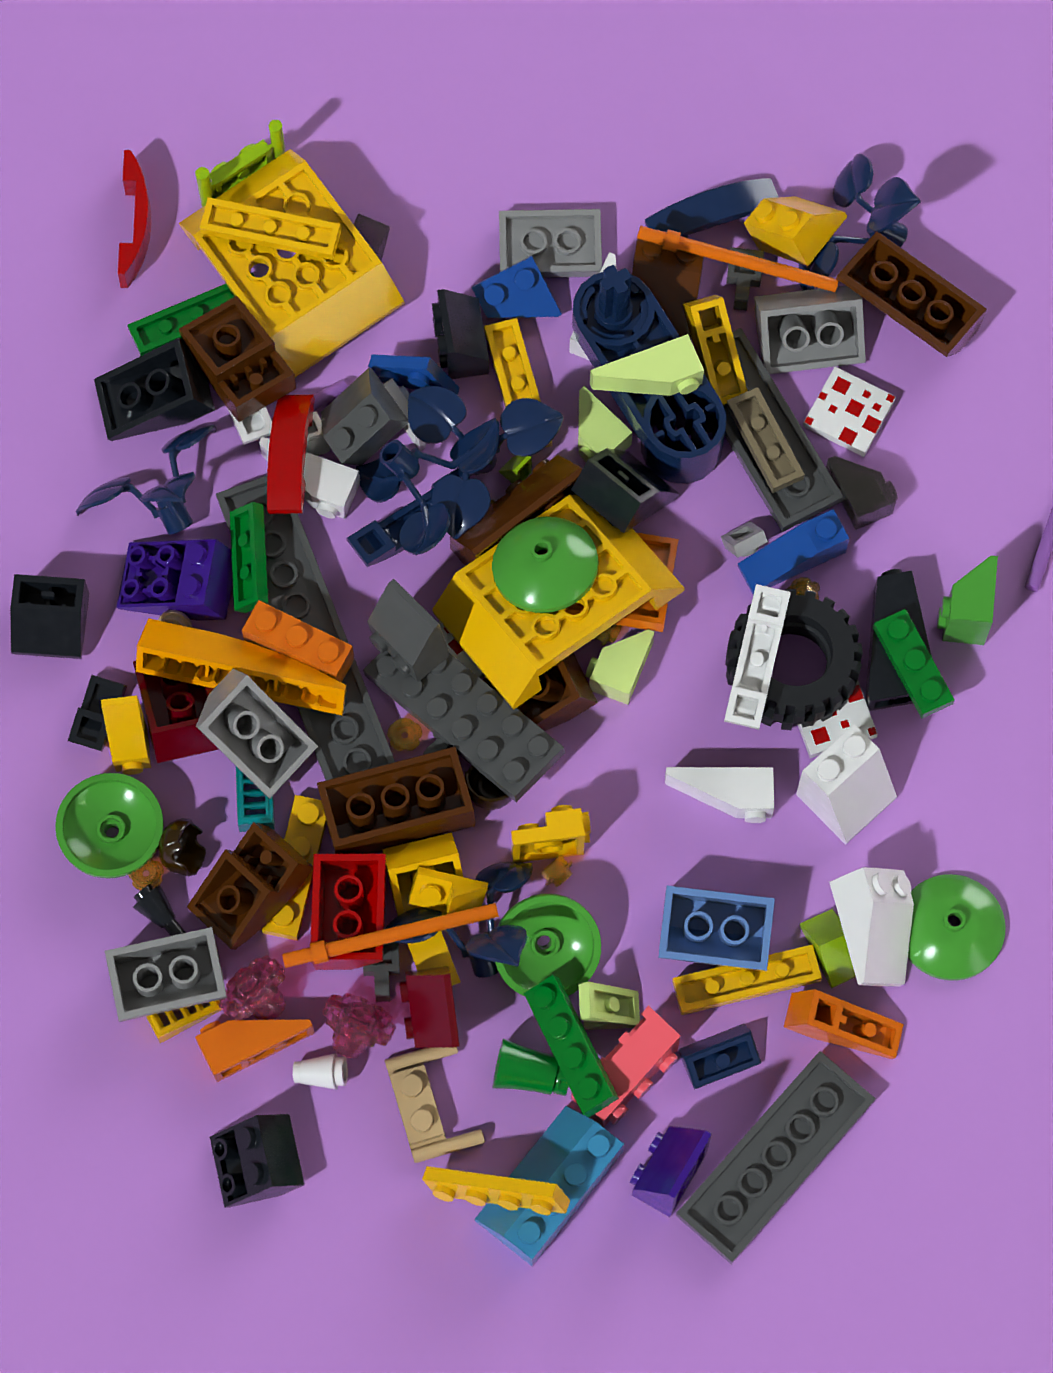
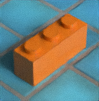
[242,600,354,683]

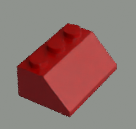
[310,854,386,970]

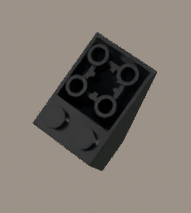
[571,448,680,533]

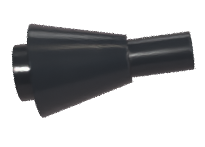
[133,884,186,936]

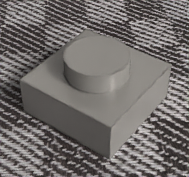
[721,521,768,558]

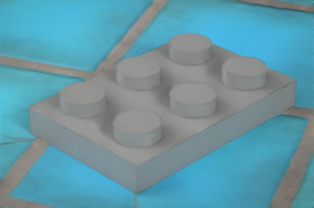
[499,209,602,278]

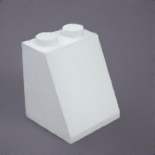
[796,724,897,845]

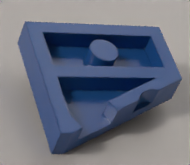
[471,255,562,318]
[368,354,460,395]

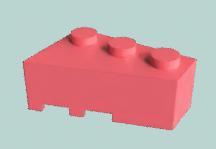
[571,1006,681,1128]

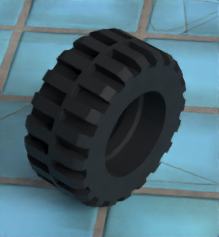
[725,589,863,731]

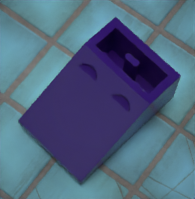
[116,539,233,621]

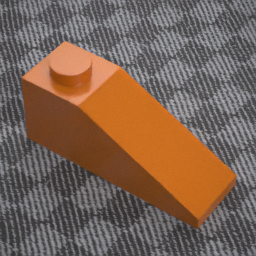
[784,989,904,1059]
[195,1019,315,1082]

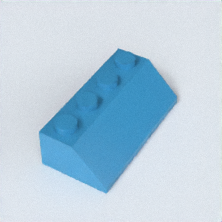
[474,1106,624,1266]

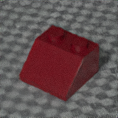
[399,966,460,1048]

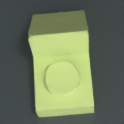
[578,982,640,1030]

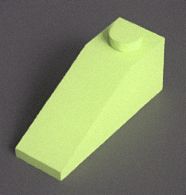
[590,334,704,396]

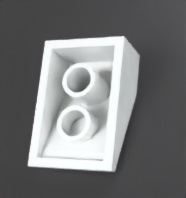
[829,867,914,987]

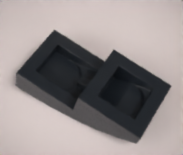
[68,675,127,751]

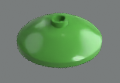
[492,517,599,613]
[55,773,164,879]
[908,874,1006,981]
[495,894,601,996]

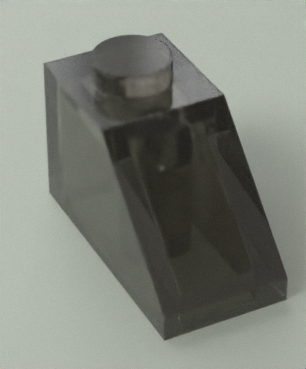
[826,456,898,530]

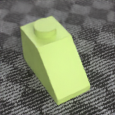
[578,386,633,462]
[585,629,655,705]

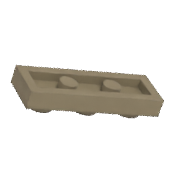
[726,387,805,493]

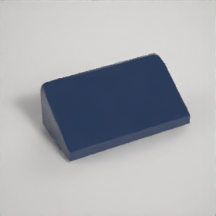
[678,1024,762,1090]

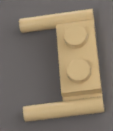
[385,1047,485,1163]

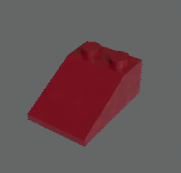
[133,661,219,763]

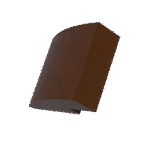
[179,296,296,422]
[187,822,313,950]

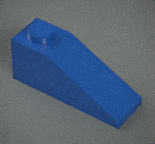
[737,509,850,594]

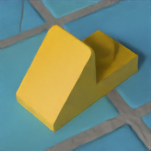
[409,866,488,915]

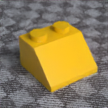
[743,196,847,266]
[382,833,463,916]

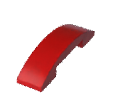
[118,150,151,288]
[267,394,315,514]

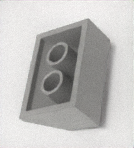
[754,286,866,374]
[196,668,318,798]
[105,927,227,1022]

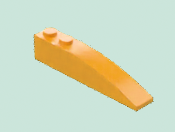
[136,618,346,716]

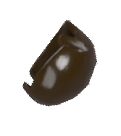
[465,766,512,810]
[158,818,206,876]

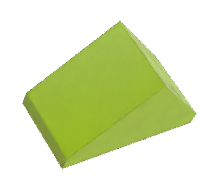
[800,909,856,989]

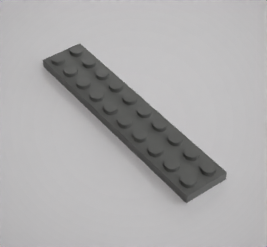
[216,476,395,781]

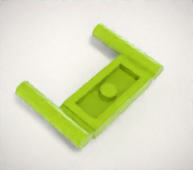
[195,120,286,207]

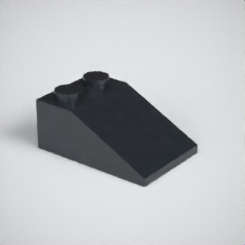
[94,338,215,441]

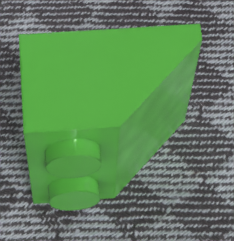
[937,556,998,645]

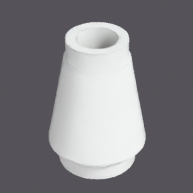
[293,1053,348,1090]

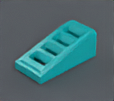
[236,767,275,832]

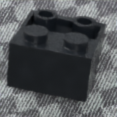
[432,289,489,379]
[10,574,89,659]
[210,1114,305,1208]

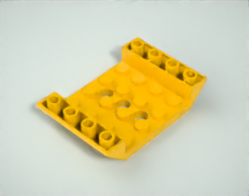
[179,149,405,378]
[432,494,685,710]

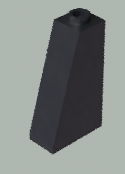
[865,569,932,711]

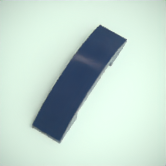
[645,178,778,238]
[347,467,470,567]

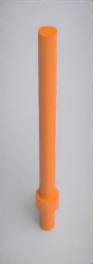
[637,225,839,292]
[282,903,499,968]

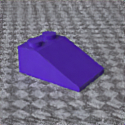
[630,1126,712,1217]

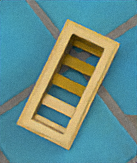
[146,1000,224,1043]

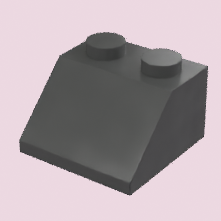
[321,368,409,465]
[367,579,450,682]

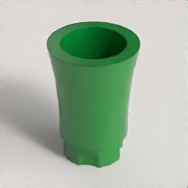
[492,1038,569,1096]

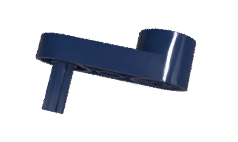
[572,265,726,484]

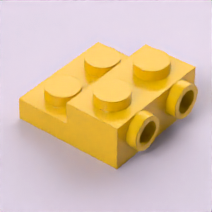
[511,805,591,862]

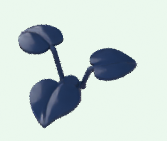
[799,153,921,291]
[408,386,564,539]
[356,418,499,556]
[76,424,216,535]
[385,862,533,978]

